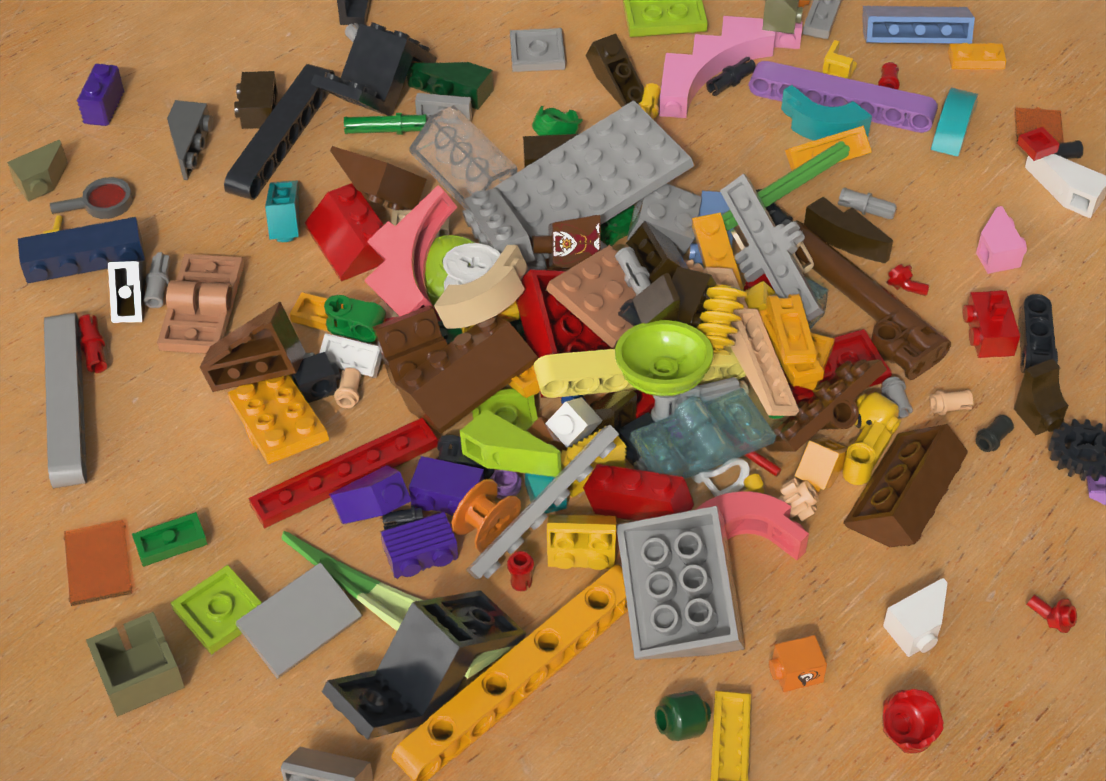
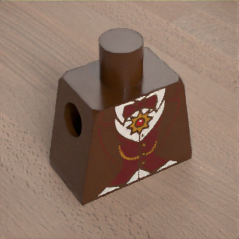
[532,215,601,270]

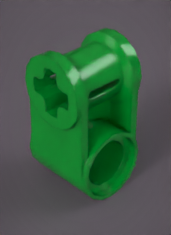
[324,295,386,343]

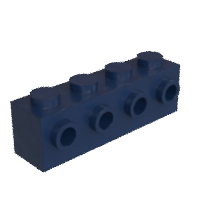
[18,217,145,284]

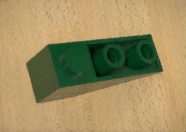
[407,62,493,110]

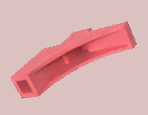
[364,186,457,317]

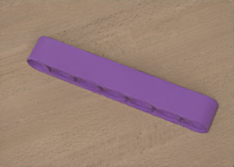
[748,61,938,133]

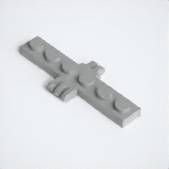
[720,174,824,322]

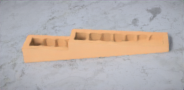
[703,267,799,416]

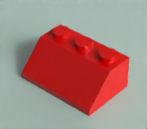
[305,183,385,282]

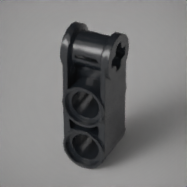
[1018,294,1058,373]

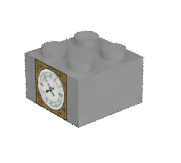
[627,183,702,257]

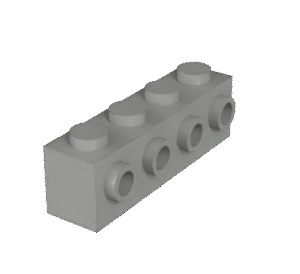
[462,188,535,263]

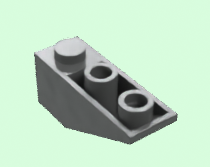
[167,100,213,180]

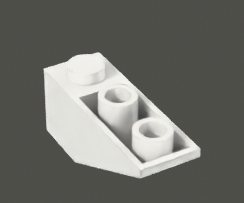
[1025,154,1106,218]

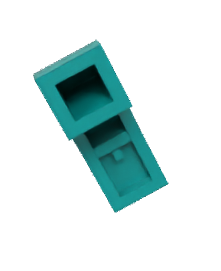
[781,85,872,141]
[931,87,978,157]

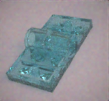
[630,388,776,479]

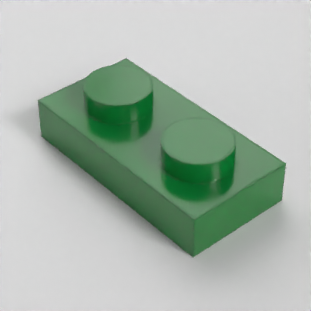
[132,512,208,567]

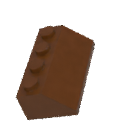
[395,315,538,434]
[844,424,968,547]

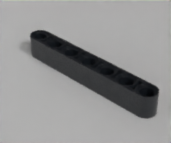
[224,64,335,200]

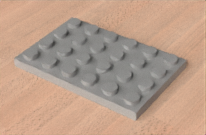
[492,100,694,259]

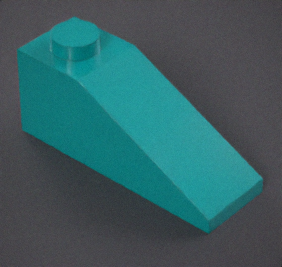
[265,180,300,242]

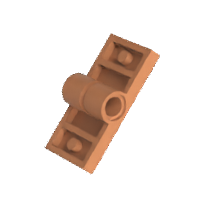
[157,254,244,354]

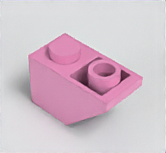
[976,206,1027,274]

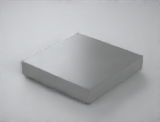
[510,28,565,72]

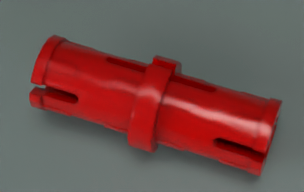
[78,314,107,373]

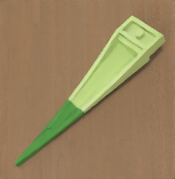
[282,531,511,679]

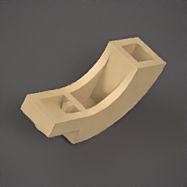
[434,245,528,329]

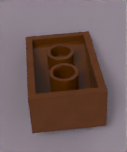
[330,146,427,210]

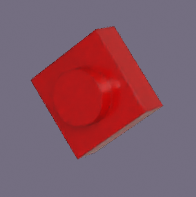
[1017,127,1060,161]

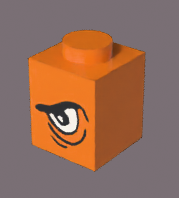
[769,635,827,692]

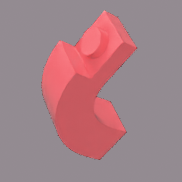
[695,491,809,560]

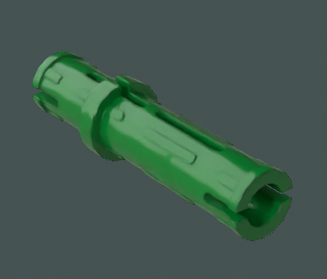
[344,113,428,135]

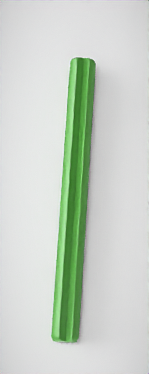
[722,141,850,231]

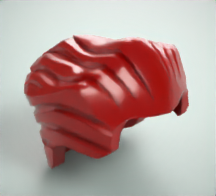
[882,689,944,754]

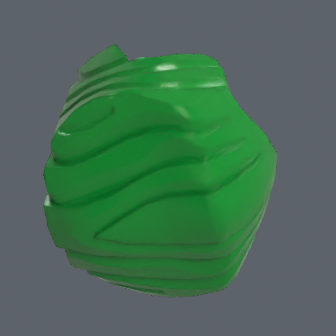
[532,106,583,136]

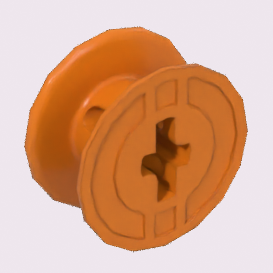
[451,479,521,553]

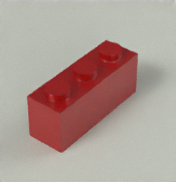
[583,464,694,521]

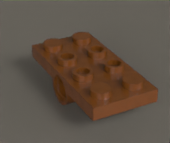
[761,359,887,452]

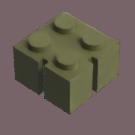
[86,612,185,717]

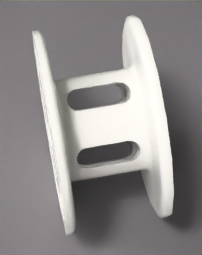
[443,243,501,291]

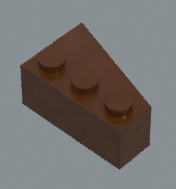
[200,302,305,392]

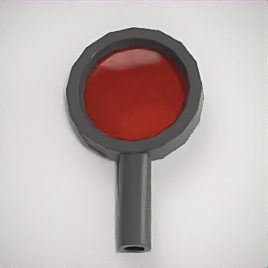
[50,177,133,219]

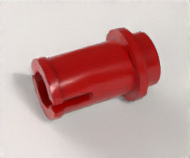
[878,62,900,90]
[507,551,534,592]

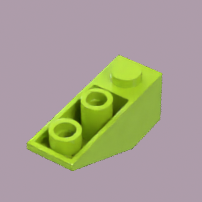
[460,409,562,477]

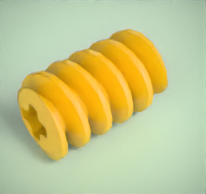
[697,285,748,355]

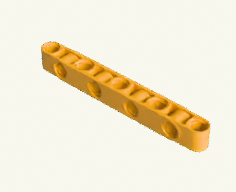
[392,564,628,781]

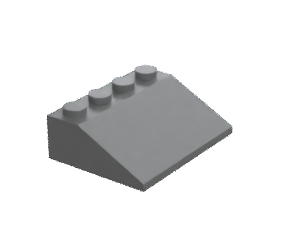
[616,506,745,660]

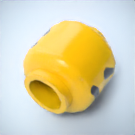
[854,392,901,435]

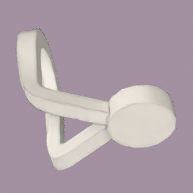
[688,458,750,497]

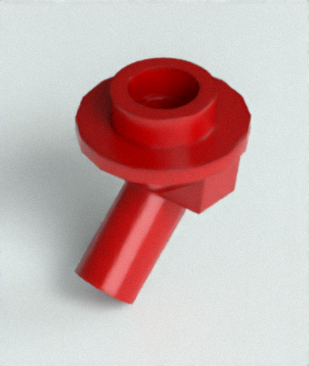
[886,264,929,296]
[1026,594,1077,633]

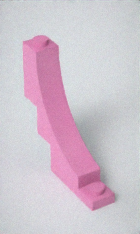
[659,16,803,118]

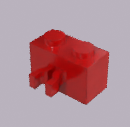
[963,290,1020,358]

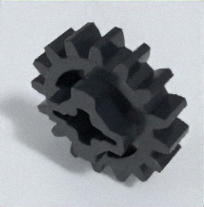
[1048,419,1106,481]

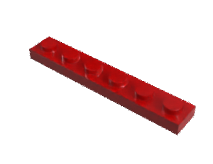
[248,418,438,529]

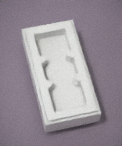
[320,333,382,378]

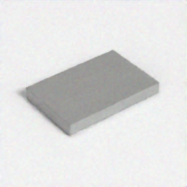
[236,562,362,679]

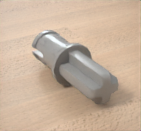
[838,188,897,220]
[143,252,170,308]

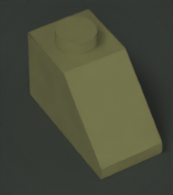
[762,0,803,34]
[7,140,68,202]

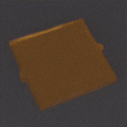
[1014,107,1064,143]

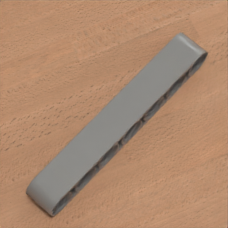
[44,313,87,489]

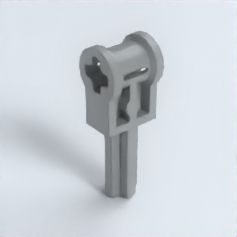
[651,377,741,425]

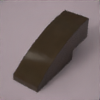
[804,197,893,263]

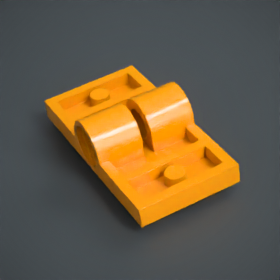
[227,375,329,465]

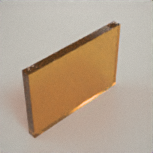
[63,520,133,606]

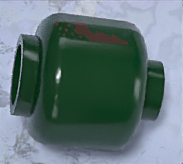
[655,691,711,741]

